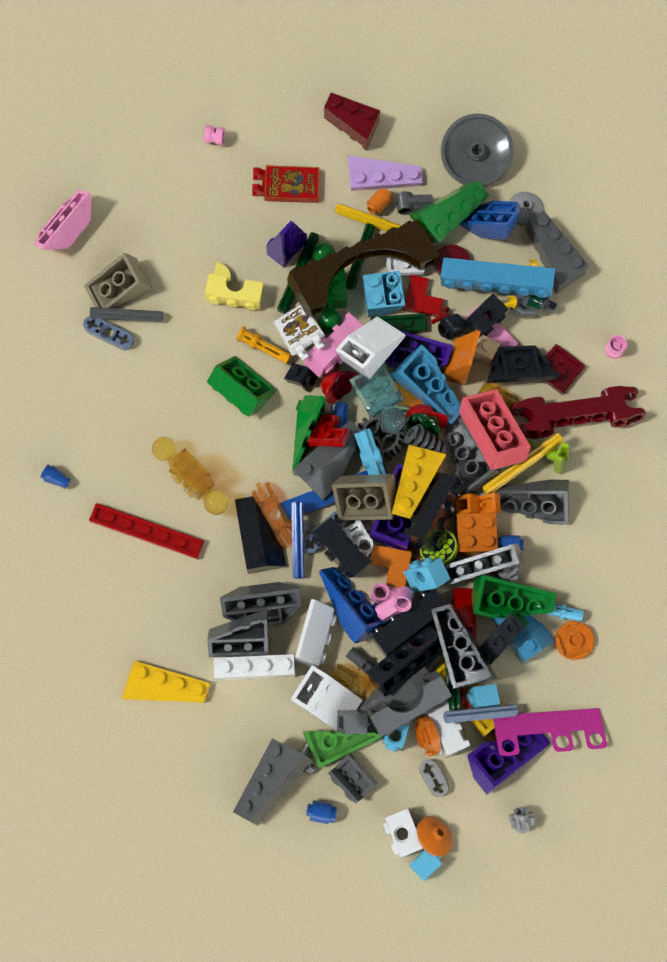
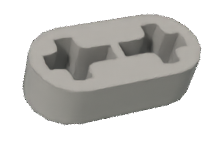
[419,760,448,797]

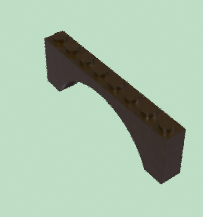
[287,219,440,318]

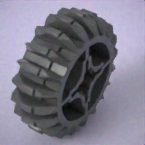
[357,412,406,461]

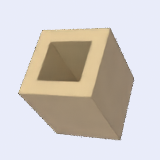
[473,335,500,367]

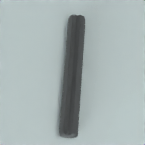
[90,307,164,322]

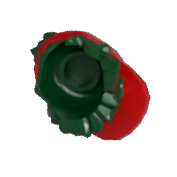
[399,404,448,436]

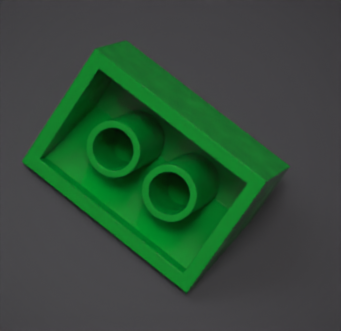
[207,356,277,417]

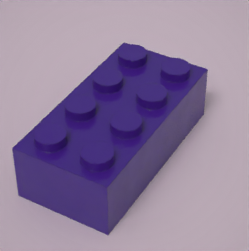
[370,463,427,551]

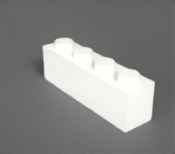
[214,654,295,681]

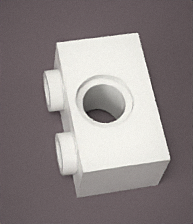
[383,809,423,858]

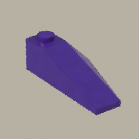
[266,220,307,268]

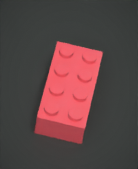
[459,389,531,470]

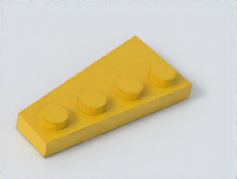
[121,661,210,703]

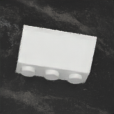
[295,599,337,668]

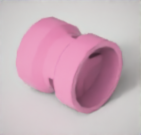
[204,125,225,145]
[605,335,627,359]

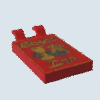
[252,165,320,203]

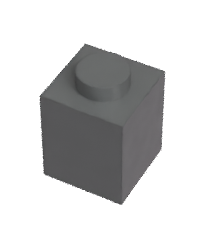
[337,710,369,735]

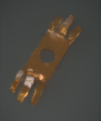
[252,481,292,549]

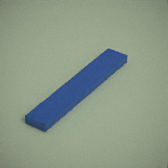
[277,464,388,523]

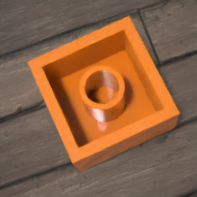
[455,513,498,557]

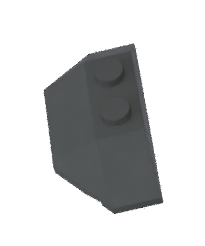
[220,582,302,626]

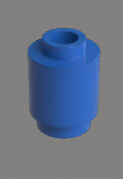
[497,535,524,551]
[306,800,337,824]

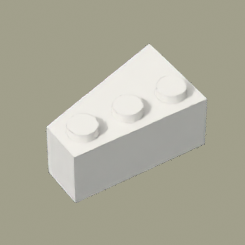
[422,700,470,758]

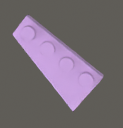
[348,155,423,191]

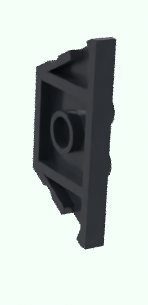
[487,345,559,383]

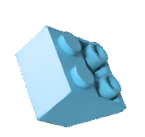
[362,271,405,318]

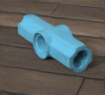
[354,428,386,475]

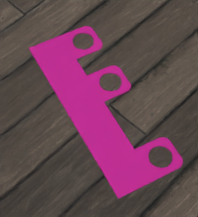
[493,708,607,756]

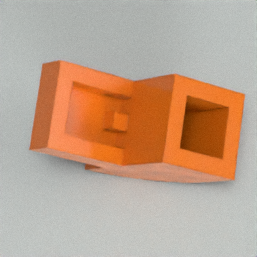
[455,493,501,516]

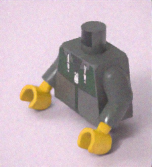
[504,259,557,318]

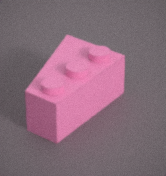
[304,312,363,378]

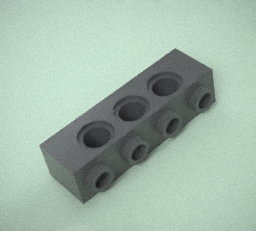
[444,543,524,586]

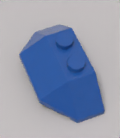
[459,201,520,240]

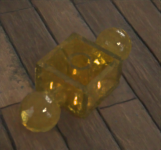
[152,437,228,515]

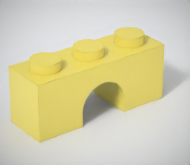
[205,274,264,310]

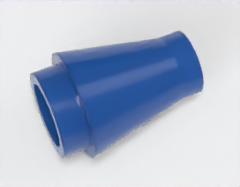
[40,464,71,489]

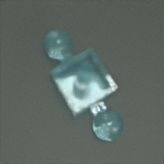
[350,363,406,432]

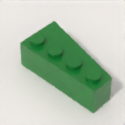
[409,181,489,243]

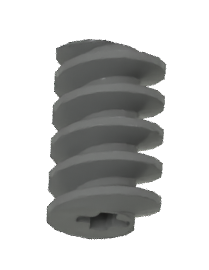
[404,424,447,454]

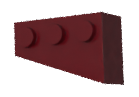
[324,92,381,151]

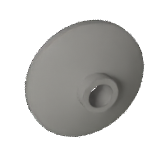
[509,192,544,225]

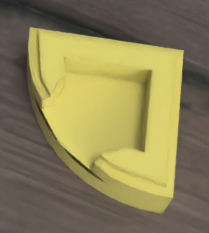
[214,262,231,284]

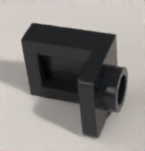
[284,363,318,392]

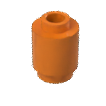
[367,188,393,215]

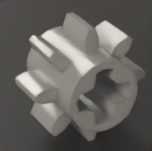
[495,565,520,583]
[509,807,535,833]

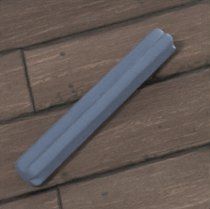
[443,704,519,723]

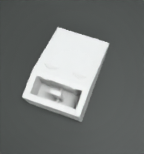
[336,317,406,379]
[290,665,362,731]

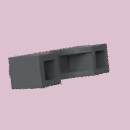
[366,670,452,737]

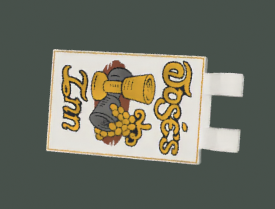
[273,305,325,360]

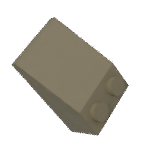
[84,253,152,308]

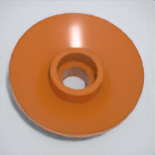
[417,816,453,857]

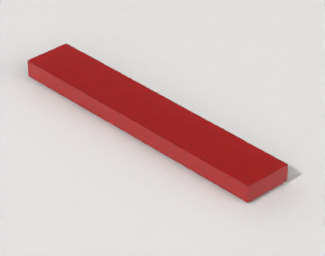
[89,503,204,560]

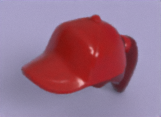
[321,371,368,404]

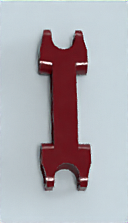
[510,386,646,439]

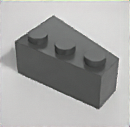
[207,609,269,658]

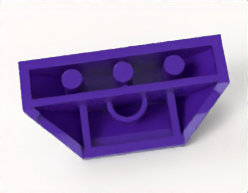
[385,331,453,369]

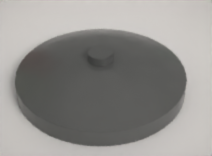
[441,113,513,186]

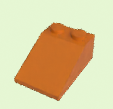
[442,330,481,385]

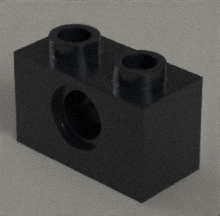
[464,293,508,337]

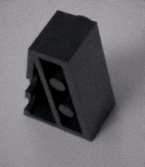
[311,517,372,578]

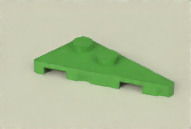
[302,730,382,768]

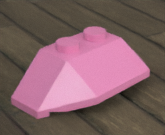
[34,190,91,250]

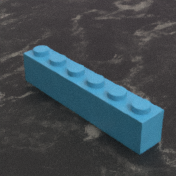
[440,258,555,298]

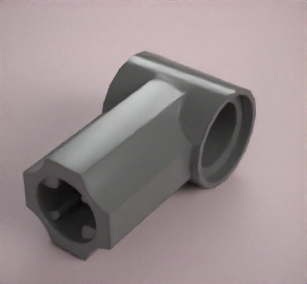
[397,191,433,215]

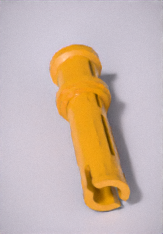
[236,326,292,365]

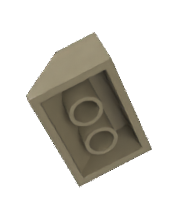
[332,474,397,520]

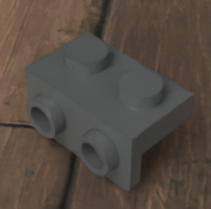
[328,752,378,804]

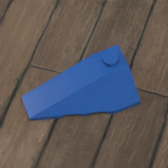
[319,567,390,644]

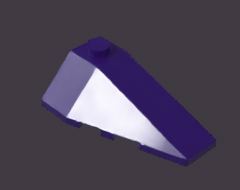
[467,733,551,795]

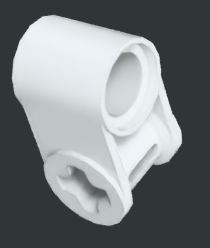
[342,520,373,557]

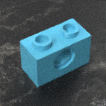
[403,557,450,593]

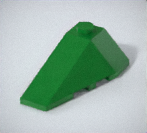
[292,395,326,476]
[471,575,557,618]

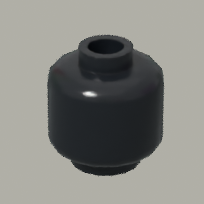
[438,314,466,340]

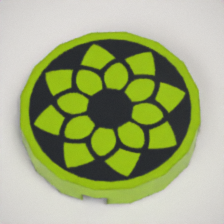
[420,530,459,565]

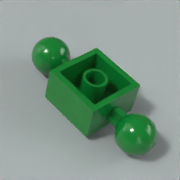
[312,241,347,333]

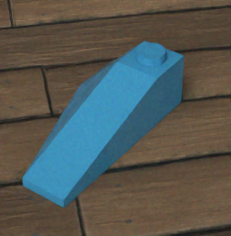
[391,345,461,424]
[491,615,555,663]

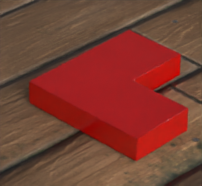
[403,275,443,317]
[308,415,350,447]

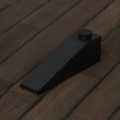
[235,496,286,574]

